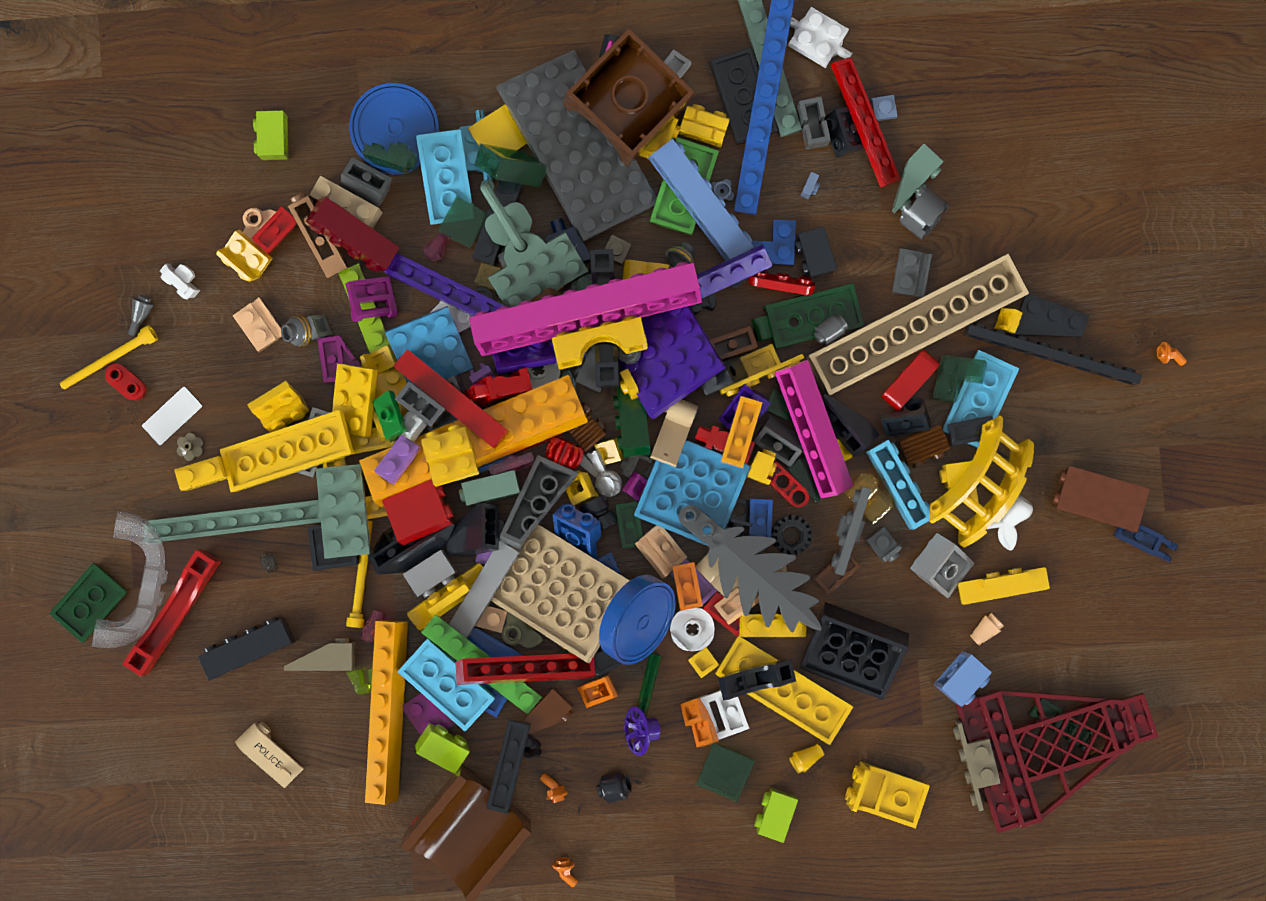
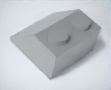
[910,533,974,598]

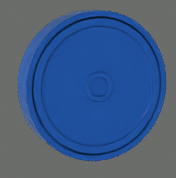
[349,83,439,175]
[599,575,676,665]

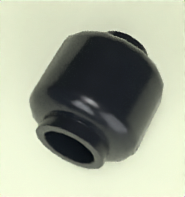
[597,771,632,803]

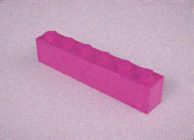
[775,360,853,498]

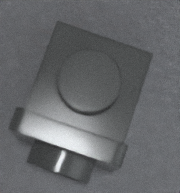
[866,527,902,562]

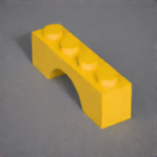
[552,316,648,370]

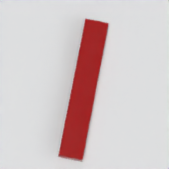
[831,57,901,188]
[393,349,509,449]

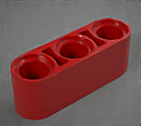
[881,349,940,411]
[767,460,809,507]

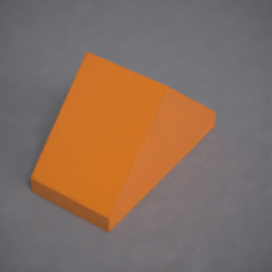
[577,673,618,708]

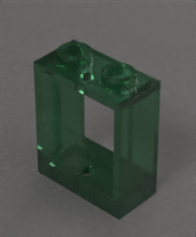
[474,143,547,187]

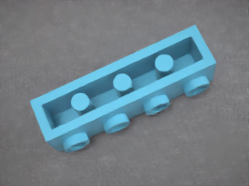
[866,440,929,530]

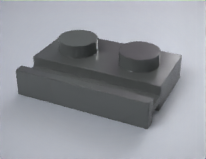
[891,248,932,298]

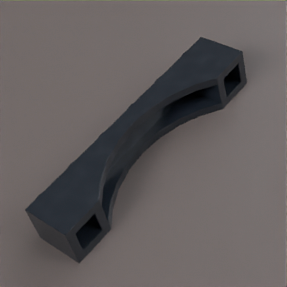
[590,249,619,388]

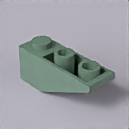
[892,144,944,214]

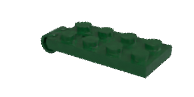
[751,283,865,349]

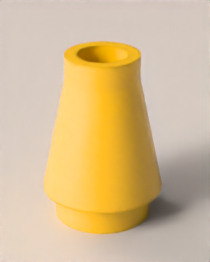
[789,744,824,773]

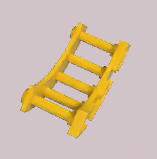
[929,416,1034,548]

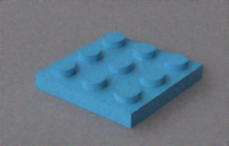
[385,306,473,390]

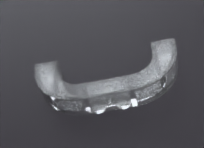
[92,511,168,648]

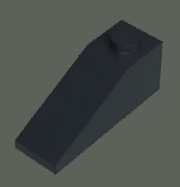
[822,394,880,457]

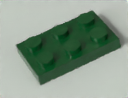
[49,563,129,643]

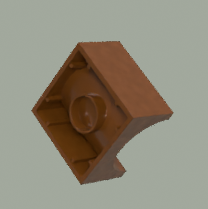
[563,28,695,167]
[400,764,531,901]

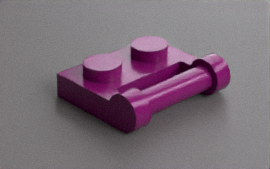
[345,277,397,322]

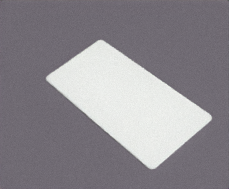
[142,387,202,445]

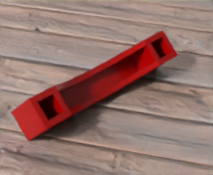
[122,549,221,677]

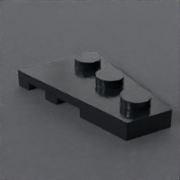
[1010,294,1089,338]

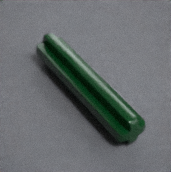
[636,653,661,717]

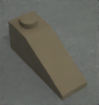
[284,638,355,671]

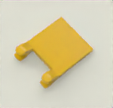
[468,105,527,166]

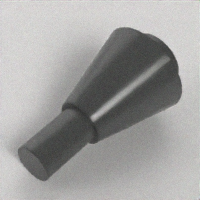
[128,295,154,337]

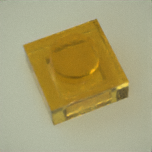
[474,262,500,291]

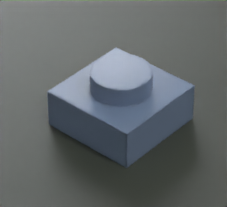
[871,95,897,121]
[800,172,820,200]

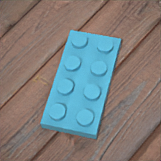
[416,129,474,225]
[942,350,1019,448]
[398,638,496,731]

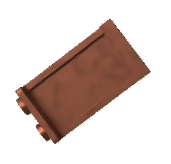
[1053,466,1150,533]

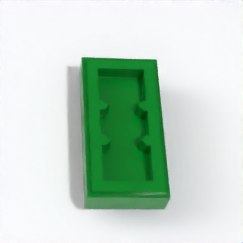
[373,390,407,441]

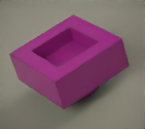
[622,472,648,502]

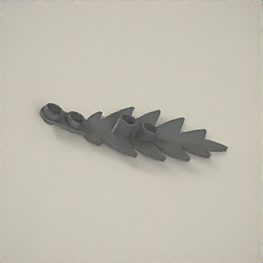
[679,505,822,632]

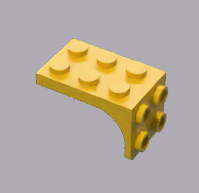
[845,761,930,829]

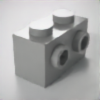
[403,550,457,598]

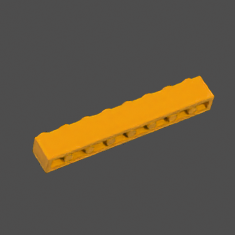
[365,620,408,805]

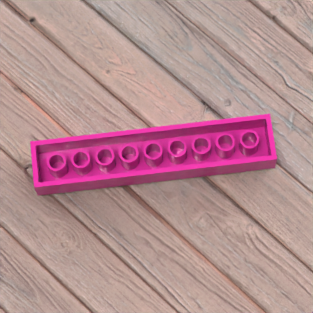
[469,262,702,356]

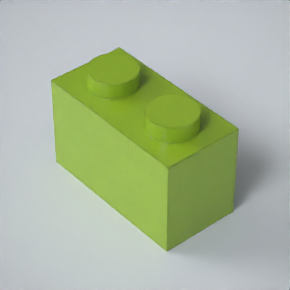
[253,111,289,160]
[415,723,470,774]
[754,788,798,843]

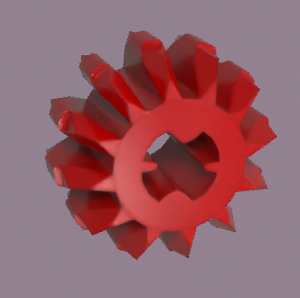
[545,437,585,469]

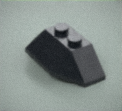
[368,520,454,575]

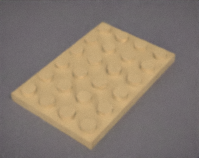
[491,524,630,663]

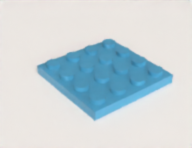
[634,440,751,545]

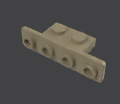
[953,719,1000,811]

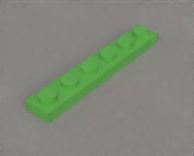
[421,614,542,714]

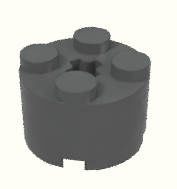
[899,186,950,240]

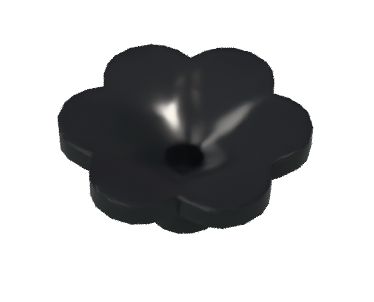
[523,734,542,759]

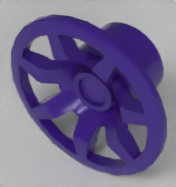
[624,706,660,756]

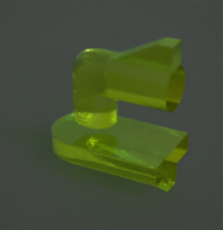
[347,668,373,694]

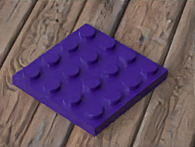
[618,306,726,419]

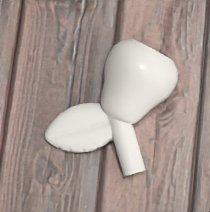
[987,495,1033,550]

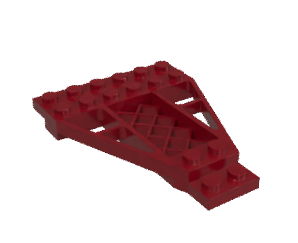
[955,690,1158,833]

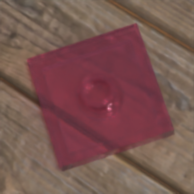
[488,452,536,475]

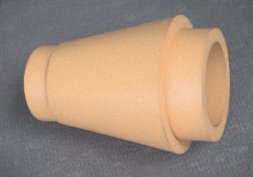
[970,613,1004,646]

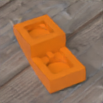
[680,698,719,747]

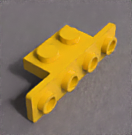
[720,344,804,397]
[407,563,483,630]
[958,567,1050,605]

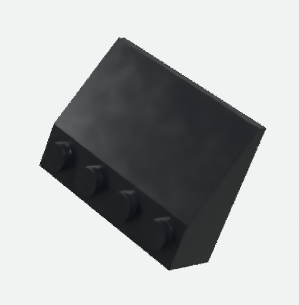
[799,602,909,700]

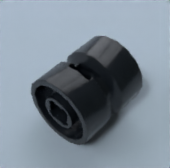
[579,495,618,531]

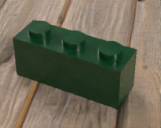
[613,387,651,457]

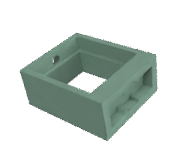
[459,470,521,507]

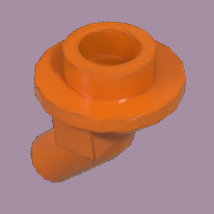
[1157,341,1187,366]
[540,773,568,803]
[552,857,578,887]

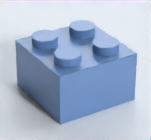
[934,651,992,707]

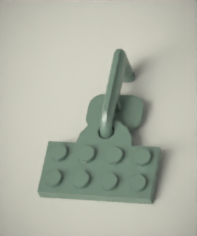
[481,179,588,308]

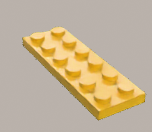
[220,410,354,492]
[715,636,853,745]

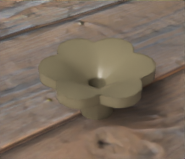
[177,433,204,461]

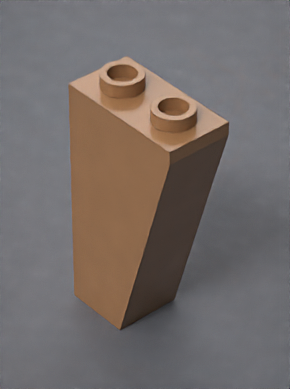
[288,192,348,278]

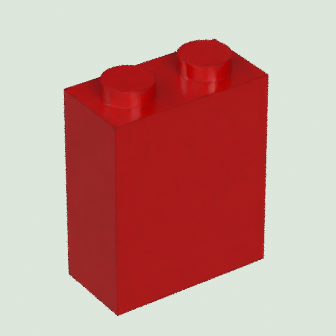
[382,479,453,545]

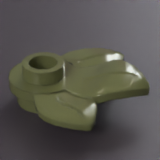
[502,612,543,648]

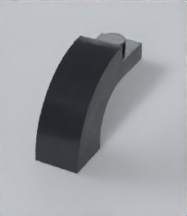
[718,659,796,700]

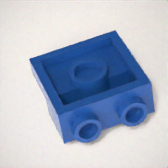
[553,504,601,559]

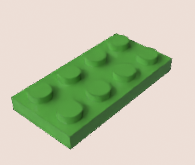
[650,137,719,236]

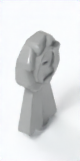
[579,449,622,498]

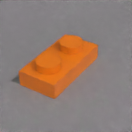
[672,562,703,611]

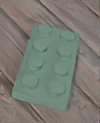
[316,464,371,559]

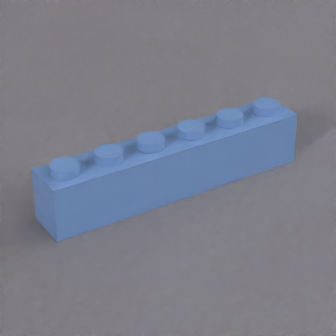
[648,139,754,261]

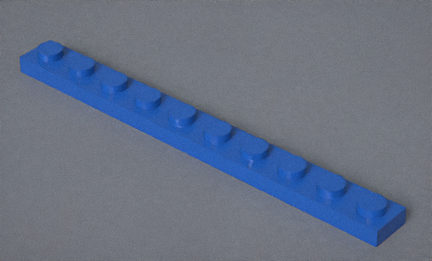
[734,0,795,215]

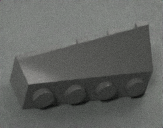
[500,455,579,550]

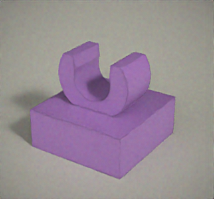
[469,363,496,384]

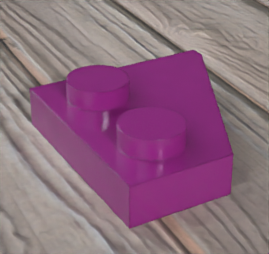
[318,336,362,383]

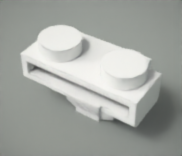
[160,264,200,300]

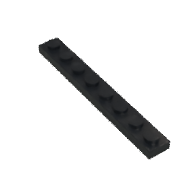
[963,323,1142,385]

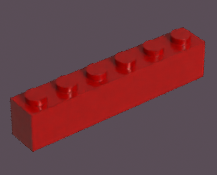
[455,654,595,685]

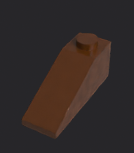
[521,687,573,734]

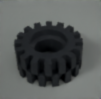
[771,515,813,555]

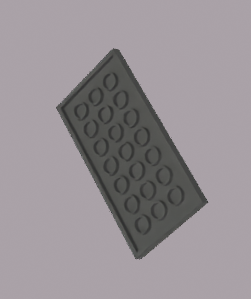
[497,50,657,243]

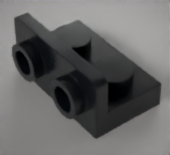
[824,107,865,158]

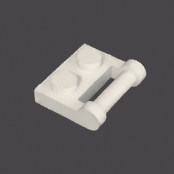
[698,690,749,740]

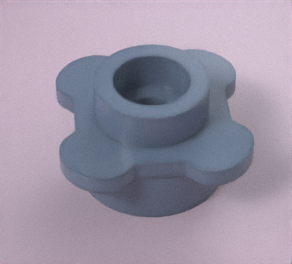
[711,179,734,201]

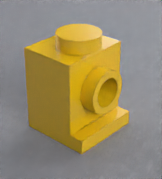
[747,449,777,485]
[566,470,599,506]

